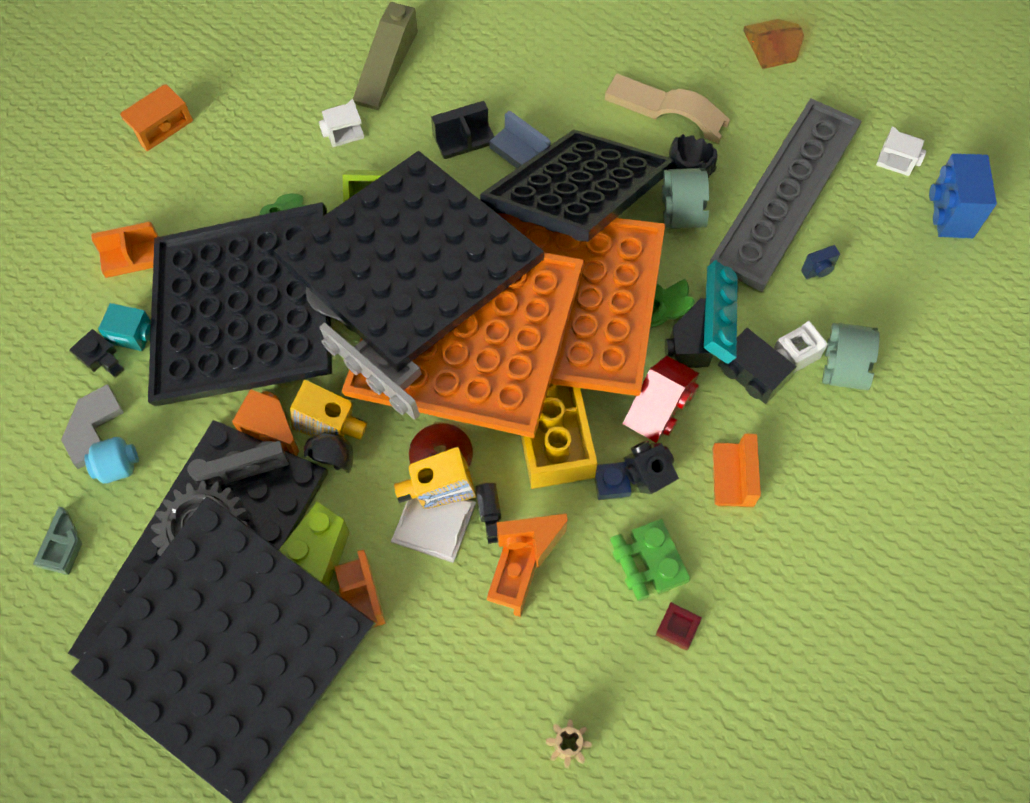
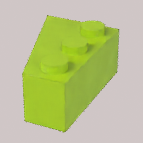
[279,502,350,587]

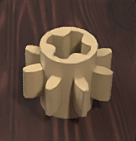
[546,719,592,768]

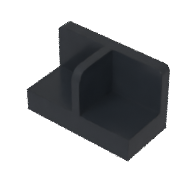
[431,101,495,159]

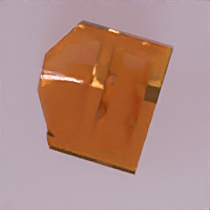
[743,19,804,69]

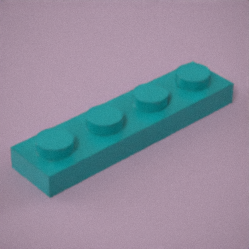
[704,260,738,364]

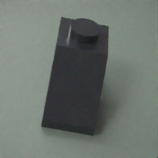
[665,298,713,368]

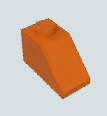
[232,389,299,456]

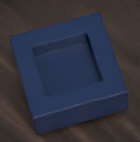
[801,245,840,280]
[595,462,631,500]

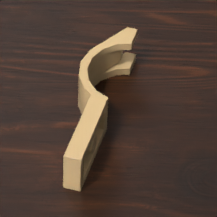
[605,74,730,144]

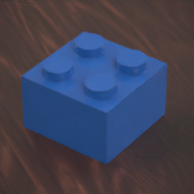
[929,153,997,238]

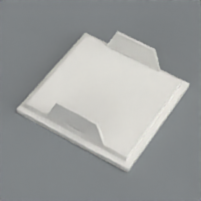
[391,498,476,563]

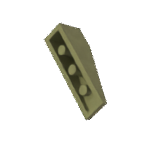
[353,2,418,110]

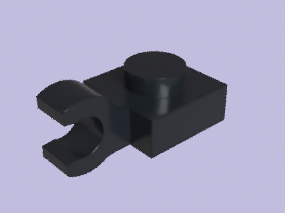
[69,329,124,378]

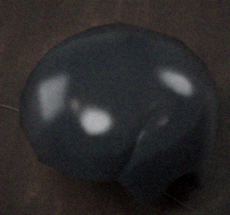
[304,432,353,474]

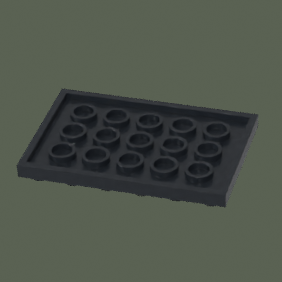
[480,129,674,242]

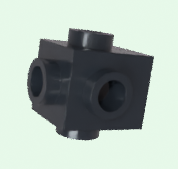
[623,440,679,494]

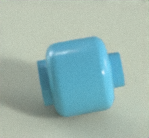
[84,437,139,484]

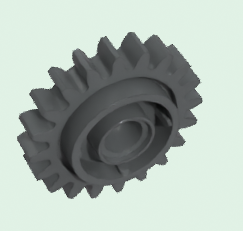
[151,481,250,556]

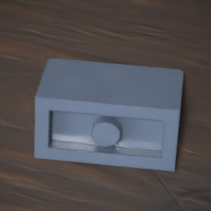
[490,111,551,168]

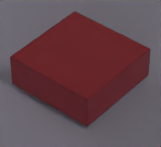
[656,602,702,651]

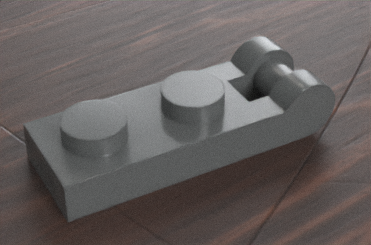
[187,441,289,489]

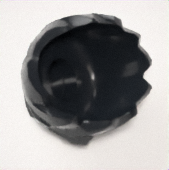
[668,134,717,178]

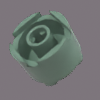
[662,168,709,229]
[822,323,880,391]

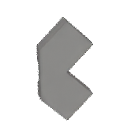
[61,384,124,469]

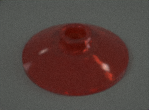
[409,423,473,467]

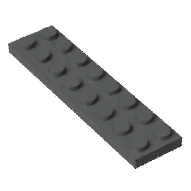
[709,98,862,292]

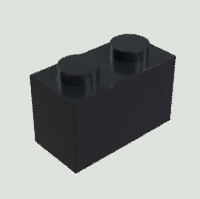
[718,328,797,404]

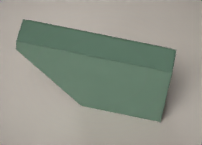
[33,507,82,575]

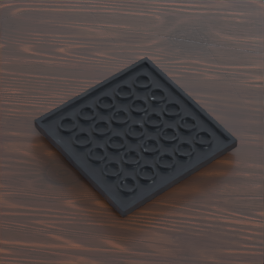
[274,151,544,372]
[148,202,332,407]
[71,497,376,803]

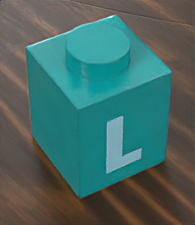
[98,303,151,351]

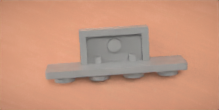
[319,323,422,420]

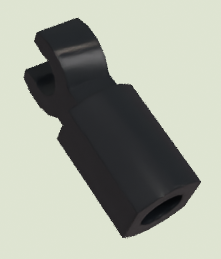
[475,483,501,544]

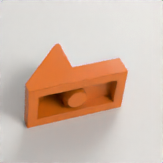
[497,513,568,568]

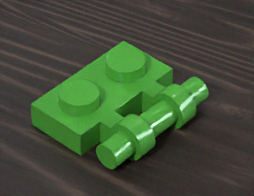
[610,518,691,601]

